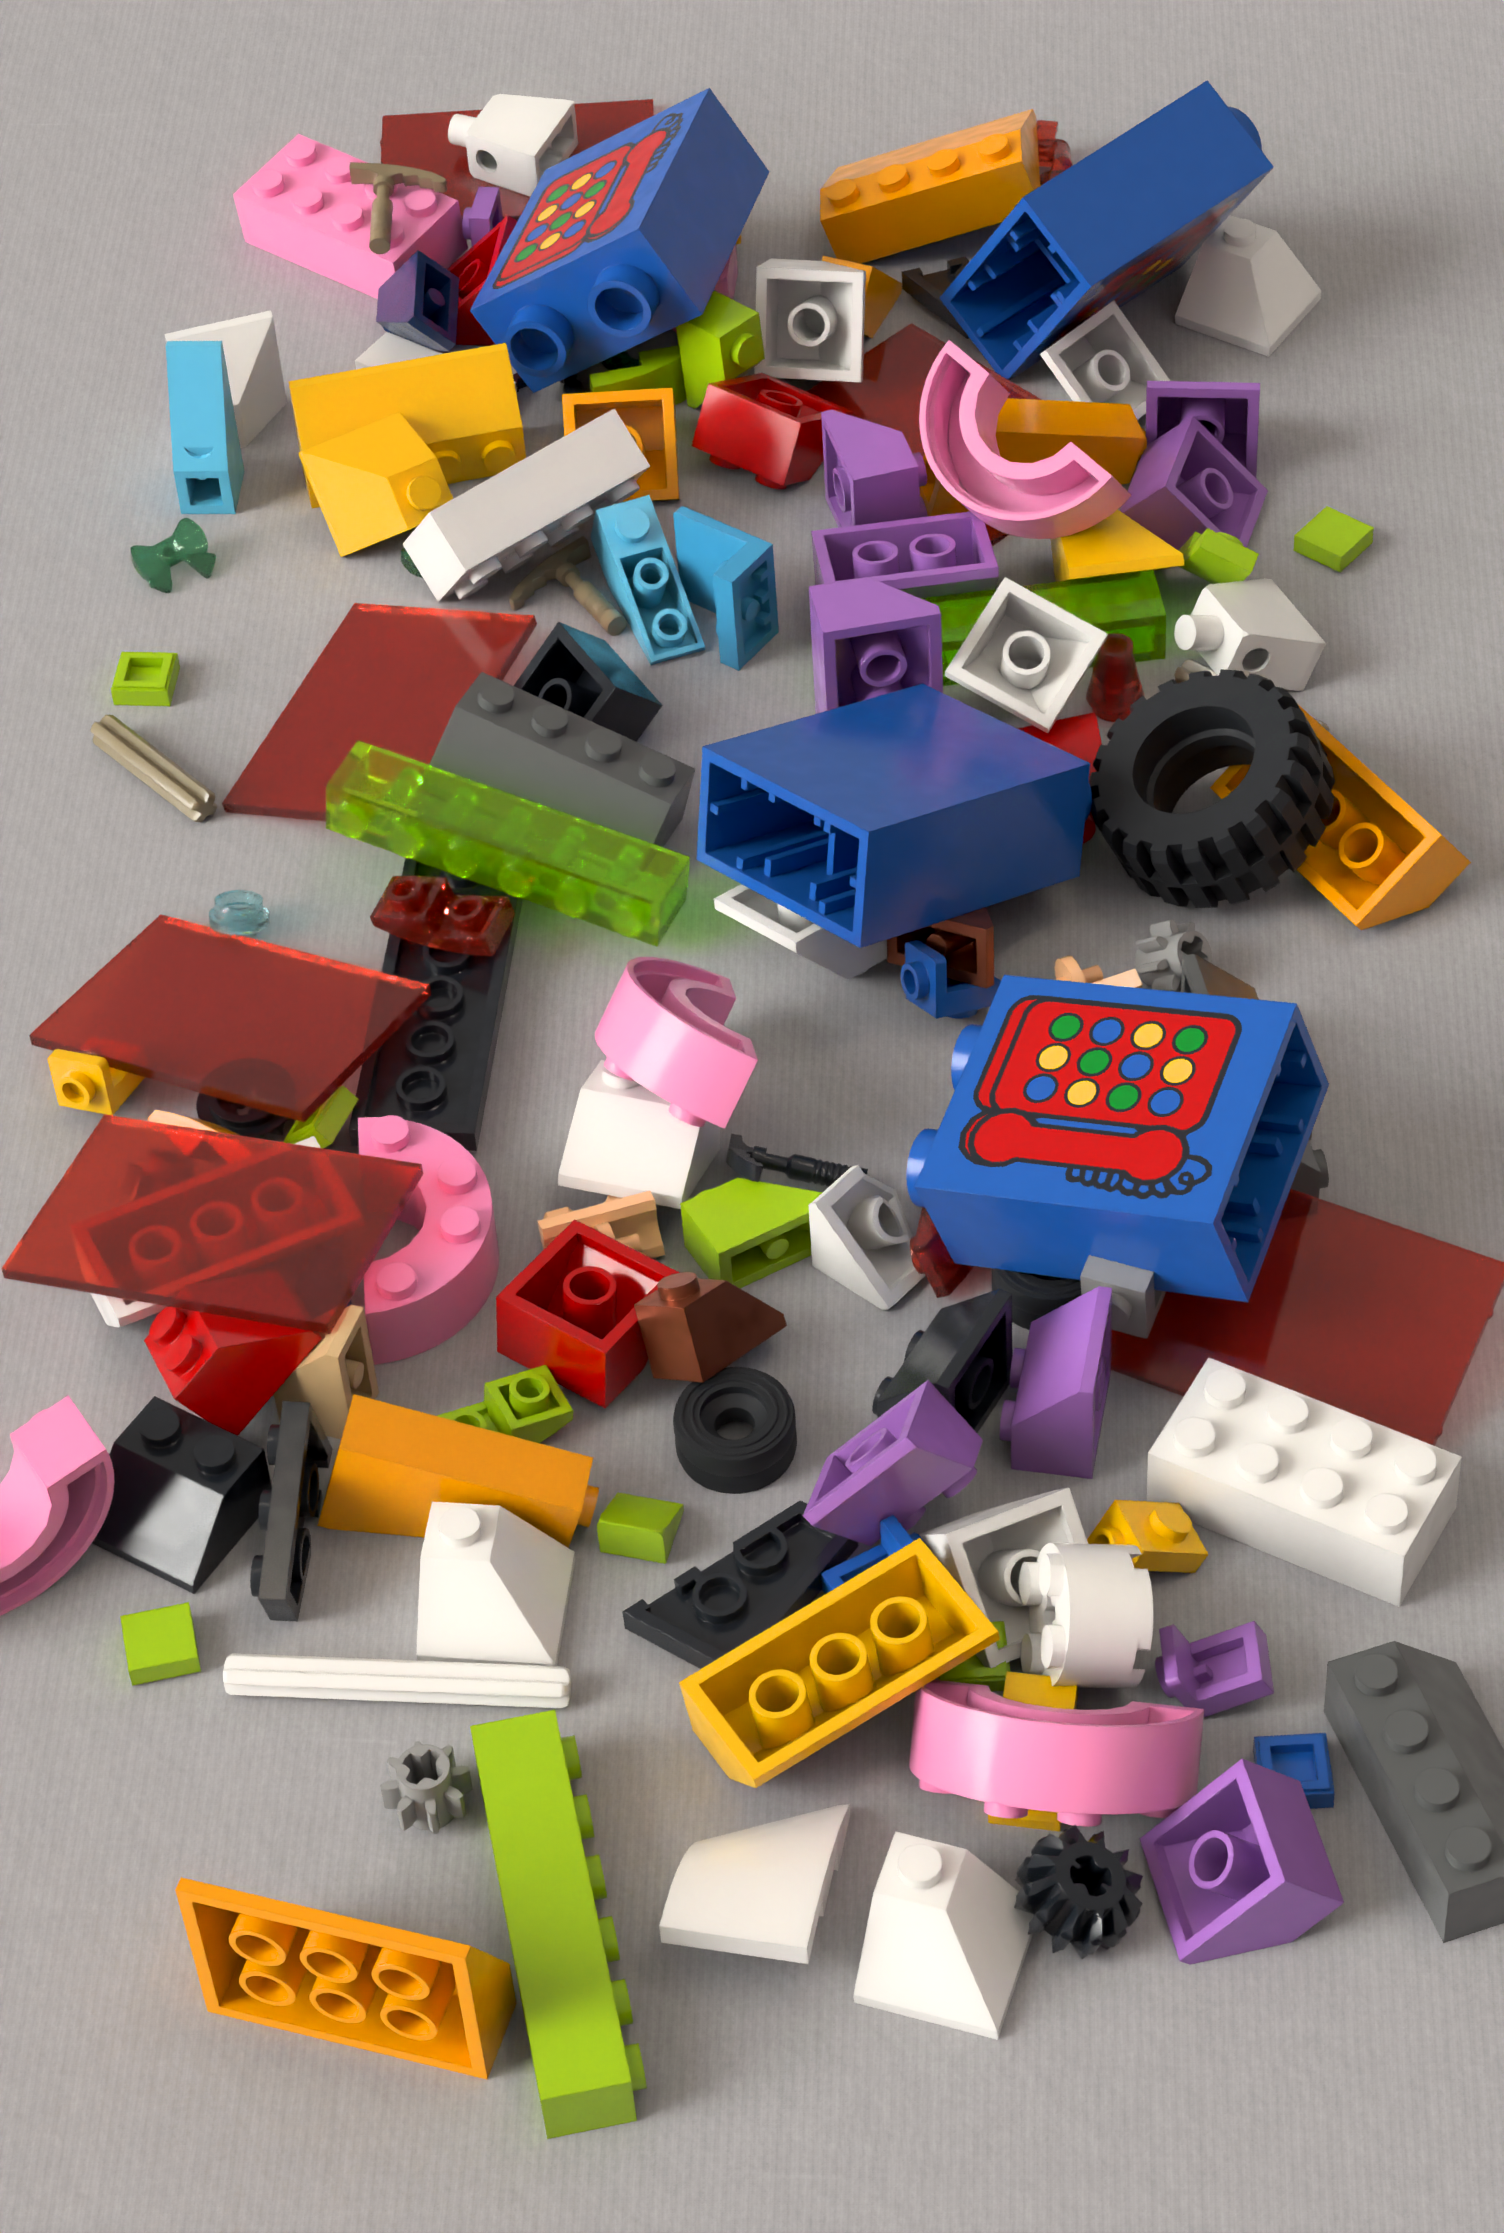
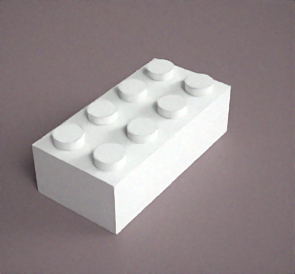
[403,408,650,602]
[1147,1357,1462,1607]

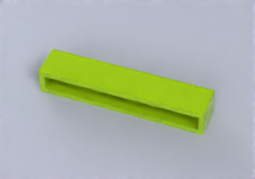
[470,1710,647,2139]

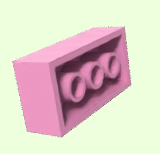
[233,134,468,299]

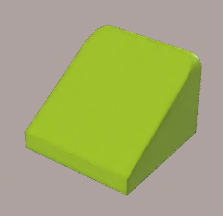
[597,1492,684,1564]

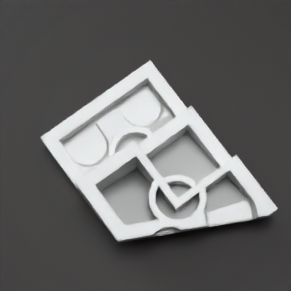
[659,1804,851,1964]

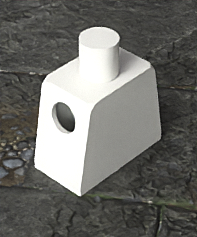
[448,94,578,197]
[1174,578,1326,691]

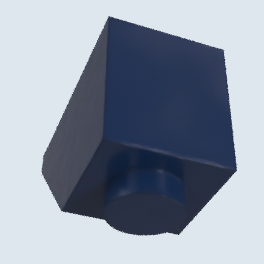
[376,250,460,351]

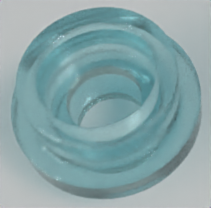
[209,890,270,941]

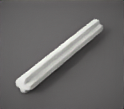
[223,1653,572,1709]

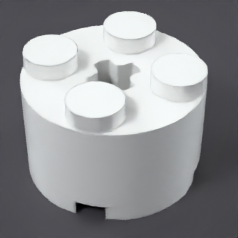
[1019,1543,1153,1688]

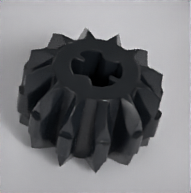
[1014,1825,1143,1959]

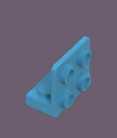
[673,506,779,671]

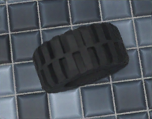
[1089,669,1335,908]

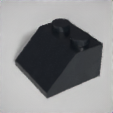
[514,622,663,742]
[872,1289,1013,1433]
[92,1396,272,1594]

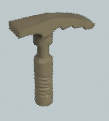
[349,162,447,254]
[509,536,627,636]

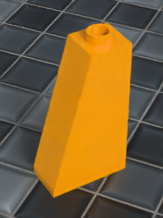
[919,398,1147,516]
[317,1394,599,1548]

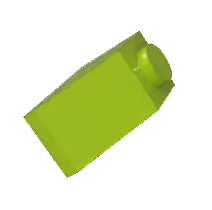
[676,290,765,409]
[680,1177,823,1288]

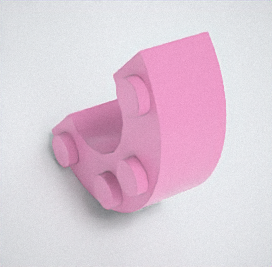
[919,340,1132,539]
[595,957,758,1129]
[358,1115,499,1365]
[0,1395,115,1616]
[909,1680,1204,1827]

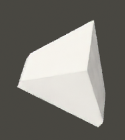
[808,1165,932,1310]

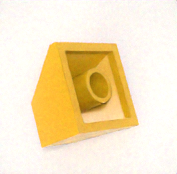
[298,412,453,557]
[1050,509,1184,582]

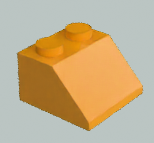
[562,388,679,502]

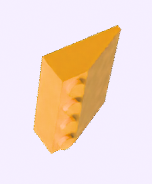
[820,109,1040,264]
[175,1877,517,2080]

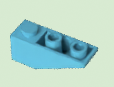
[166,341,245,514]
[590,495,705,665]

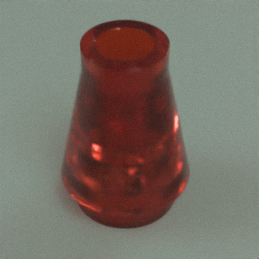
[1086,633,1144,722]

